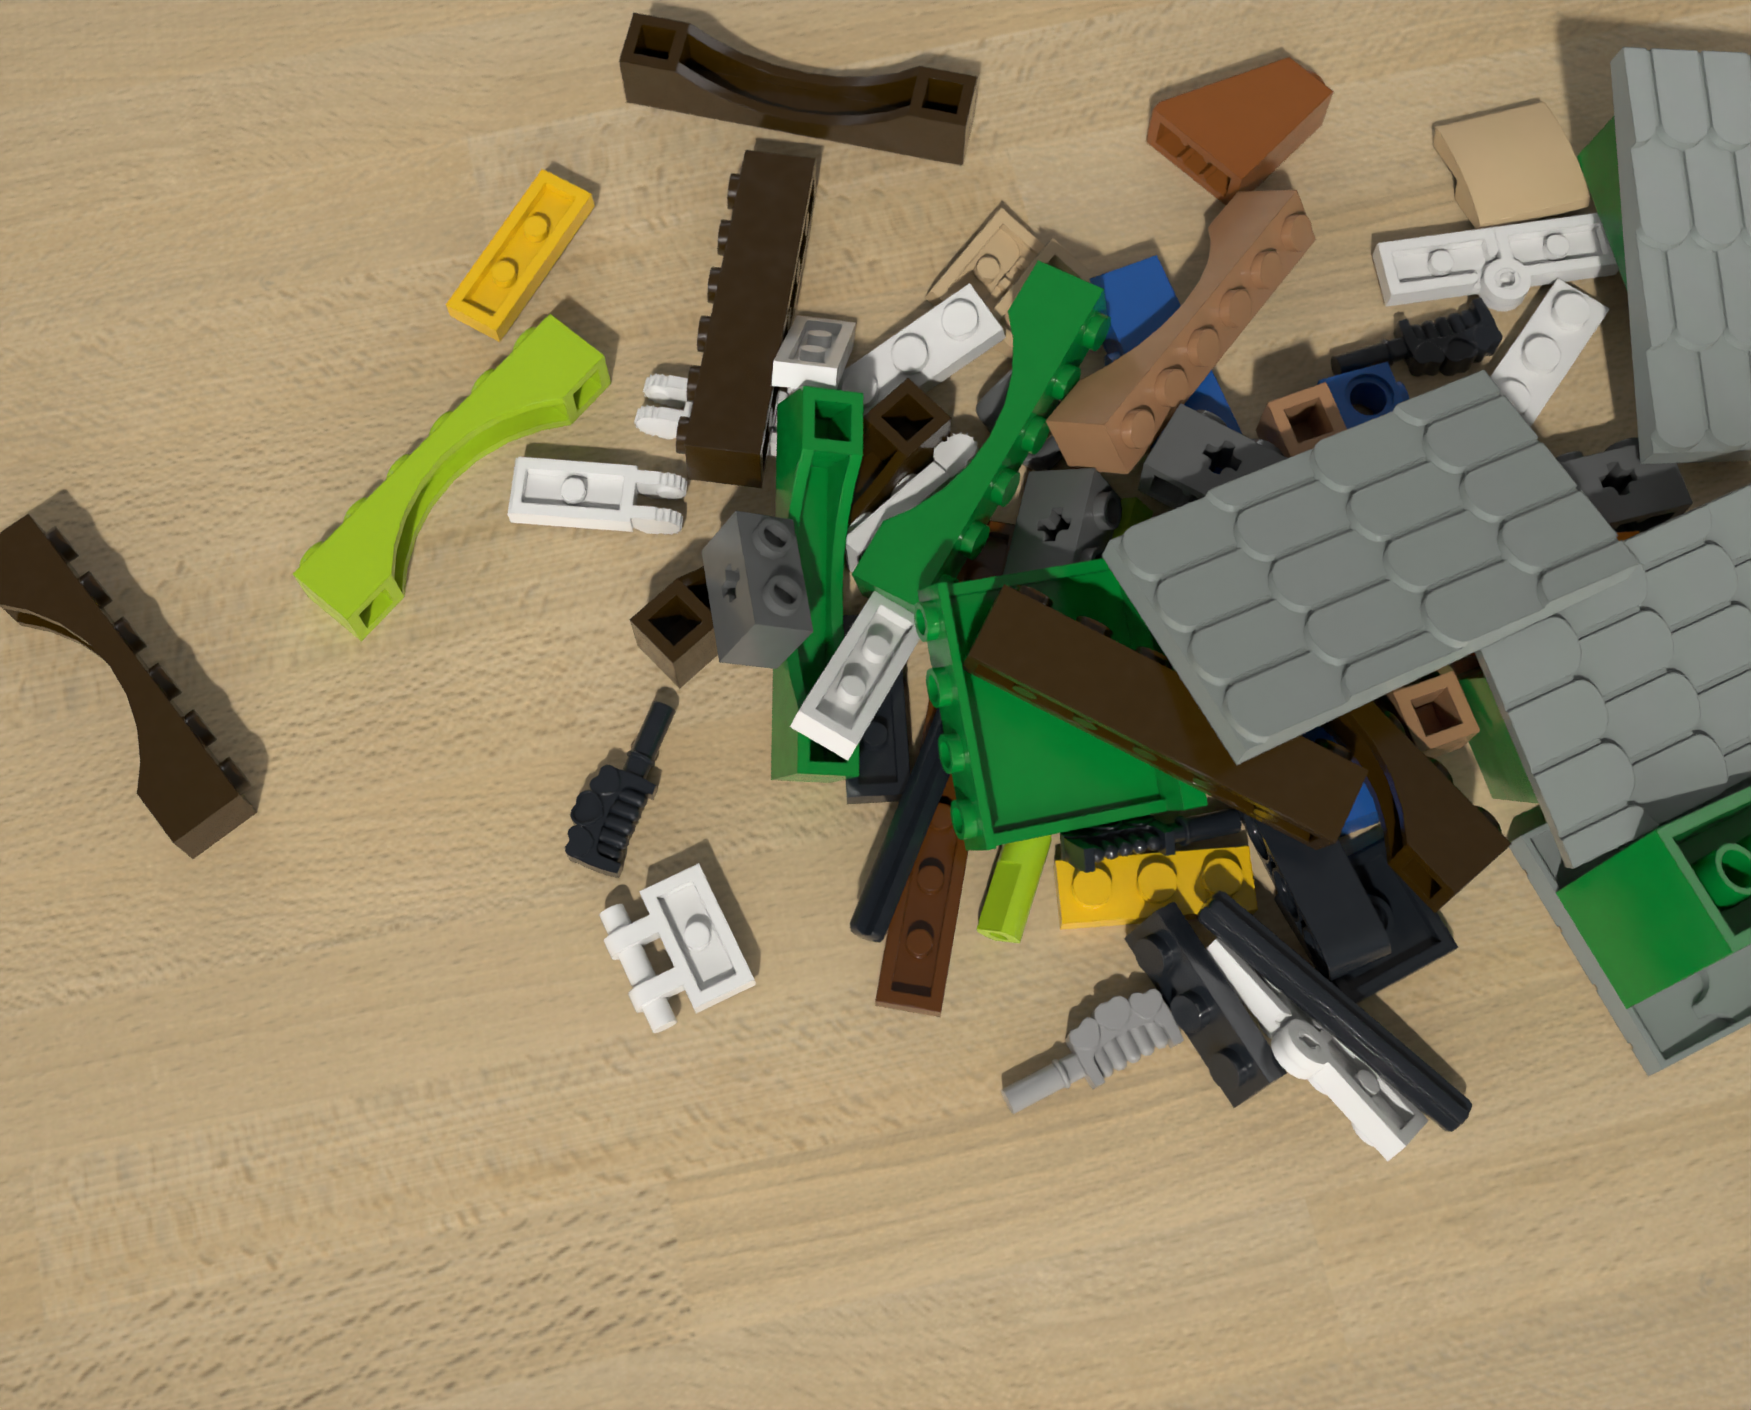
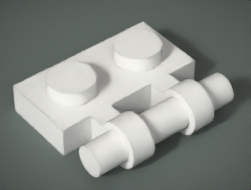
[599,863,756,1033]

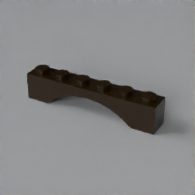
[619,12,978,166]
[630,378,952,689]
[0,514,257,859]
[1320,701,1512,913]

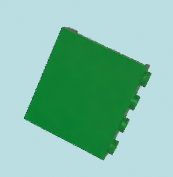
[914,558,1208,851]

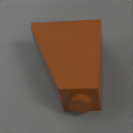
[1146,57,1334,206]

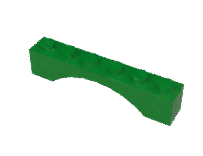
[852,260,1111,613]
[771,386,864,783]

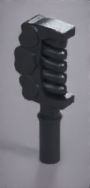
[1331,298,1503,377]
[565,701,676,878]
[1060,808,1242,873]

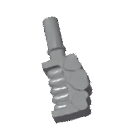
[1001,989,1184,1114]

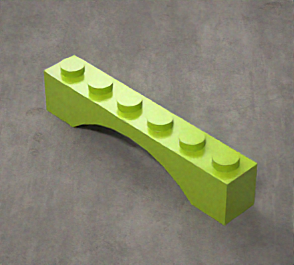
[292,314,611,642]

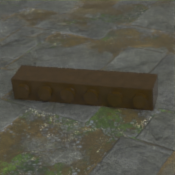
[676,150,816,489]
[962,584,1369,850]

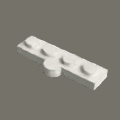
[1372,213,1619,312]
[1206,938,1429,1161]

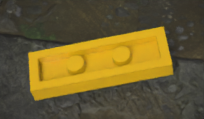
[446,169,595,342]
[1053,846,1258,930]

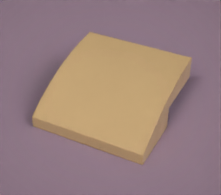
[1433,102,1591,229]
[925,208,1096,359]

